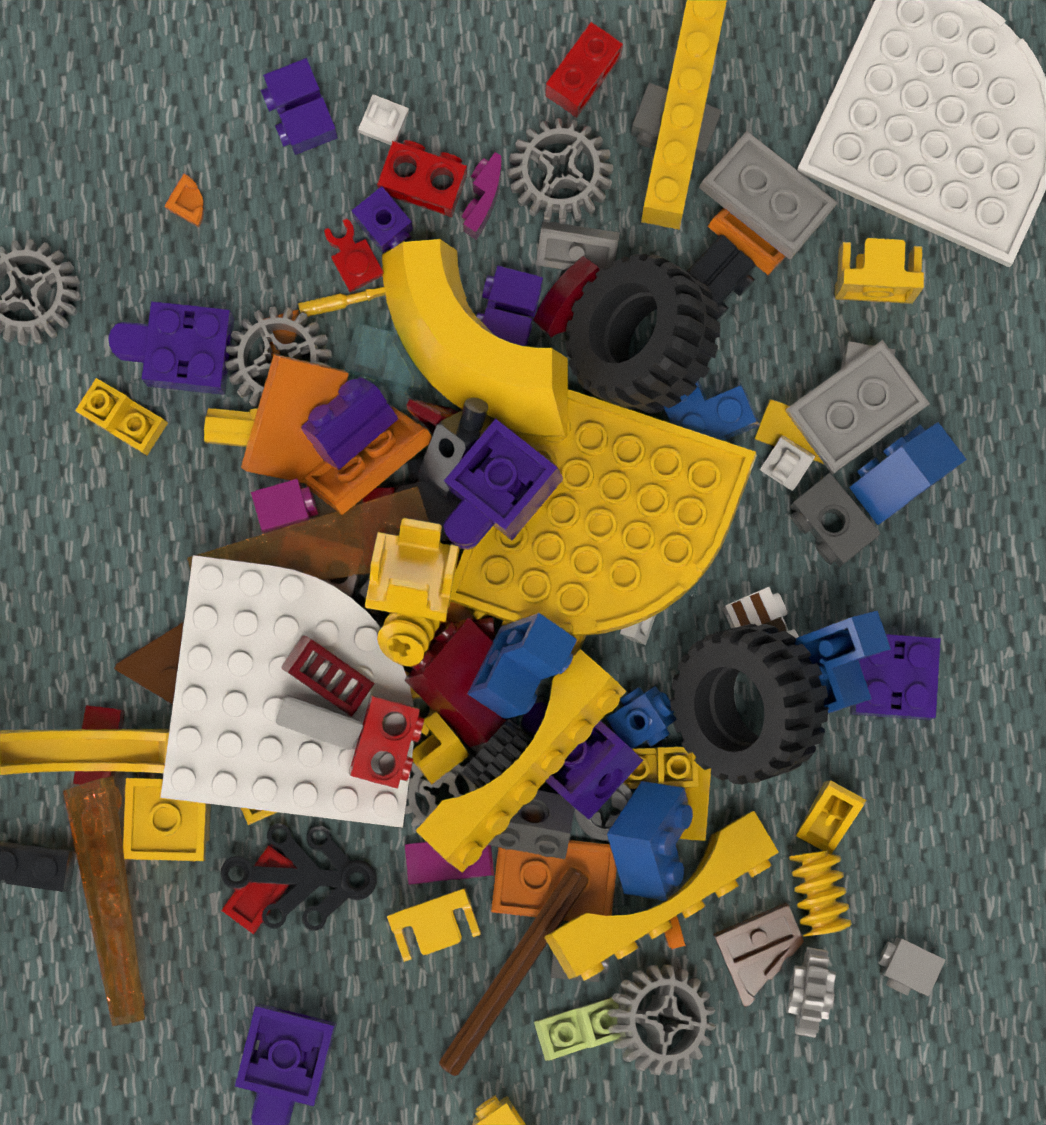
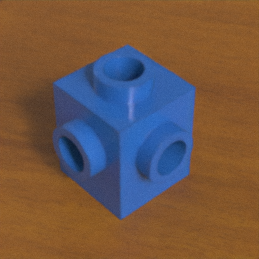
[607,686,677,749]

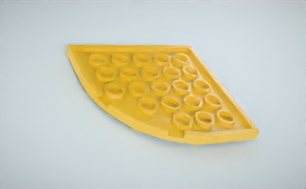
[450,389,757,636]

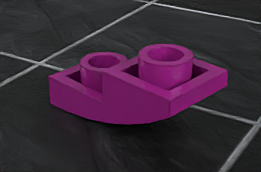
[462,152,502,240]
[405,842,494,885]

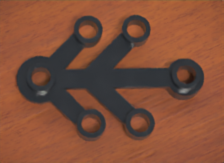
[220,824,377,931]

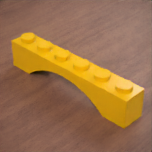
[641,0,727,230]
[416,649,626,873]
[0,729,170,775]
[544,811,779,981]

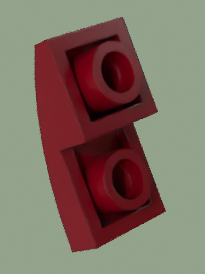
[533,256,600,338]

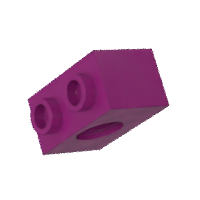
[251,479,318,539]

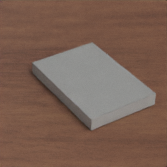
[699,131,838,260]
[785,340,930,475]

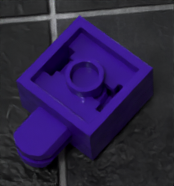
[108,301,235,395]
[444,419,563,550]
[850,634,941,720]
[519,702,643,820]
[235,1003,337,1125]

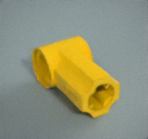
[204,408,258,448]

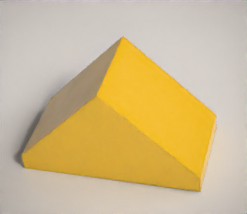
[796,780,866,854]

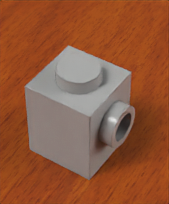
[878,937,946,997]

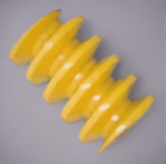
[377,601,451,667]
[789,850,852,936]

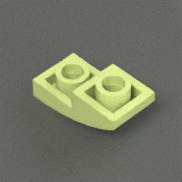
[534,997,621,1061]

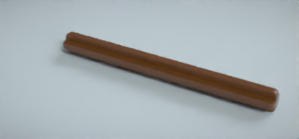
[439,867,589,1076]

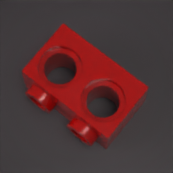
[545,22,623,118]
[377,140,468,218]
[349,695,424,789]

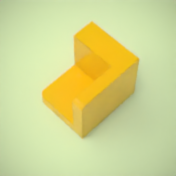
[412,712,469,785]

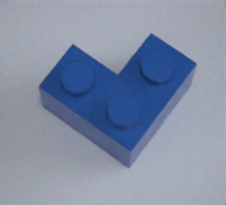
[664,380,760,441]
[849,422,967,525]
[794,611,891,714]
[467,613,577,720]
[607,781,693,901]

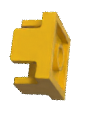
[835,238,924,304]
[365,518,459,622]
[123,778,211,861]
[387,888,481,962]

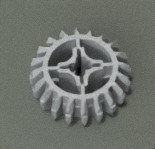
[508,118,613,224]
[0,239,81,346]
[225,307,332,407]
[607,965,716,1075]

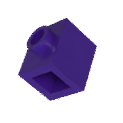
[352,186,413,254]

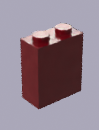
[404,618,506,747]

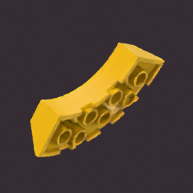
[382,239,568,437]

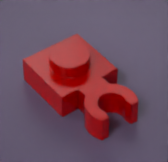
[324,218,384,293]

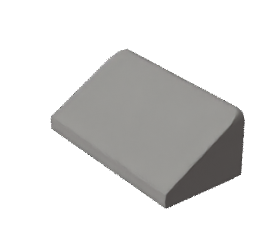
[536,221,620,270]
[276,695,363,750]

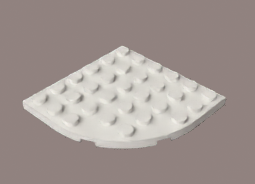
[797,0,1046,268]
[161,555,414,828]

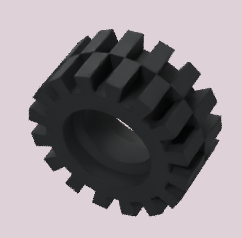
[462,719,533,788]

